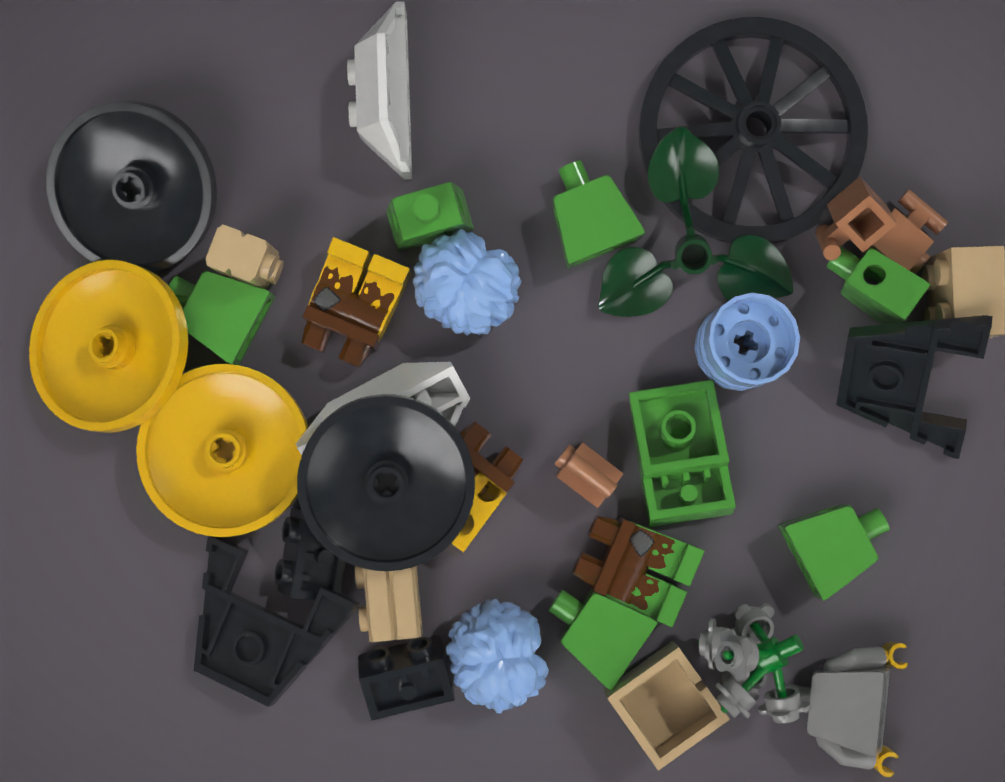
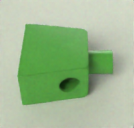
[552,160,645,269]
[386,182,474,252]
[826,246,931,325]
[169,270,276,365]
[777,504,890,601]
[548,589,658,691]

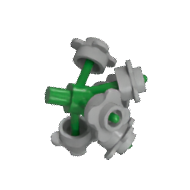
[697,603,811,723]

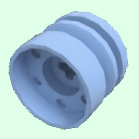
[694,293,800,391]

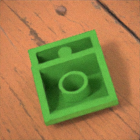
[629,380,736,527]

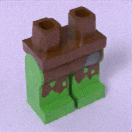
[572,515,705,628]

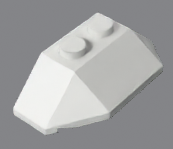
[347,2,412,180]
[296,362,470,455]

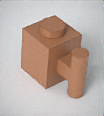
[815,177,897,261]
[864,189,948,274]
[554,442,623,508]

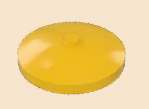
[29,260,188,433]
[136,364,308,537]

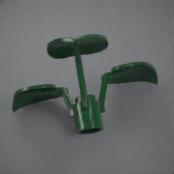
[598,126,793,317]

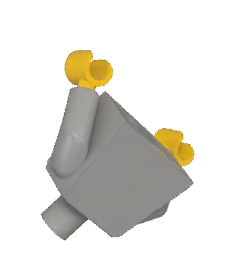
[788,642,908,777]

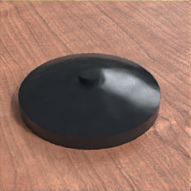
[46,101,217,272]
[297,394,475,571]

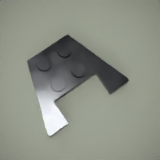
[836,315,993,459]
[194,536,360,707]

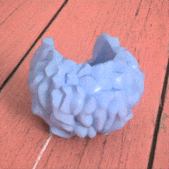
[413,229,522,335]
[446,599,549,713]

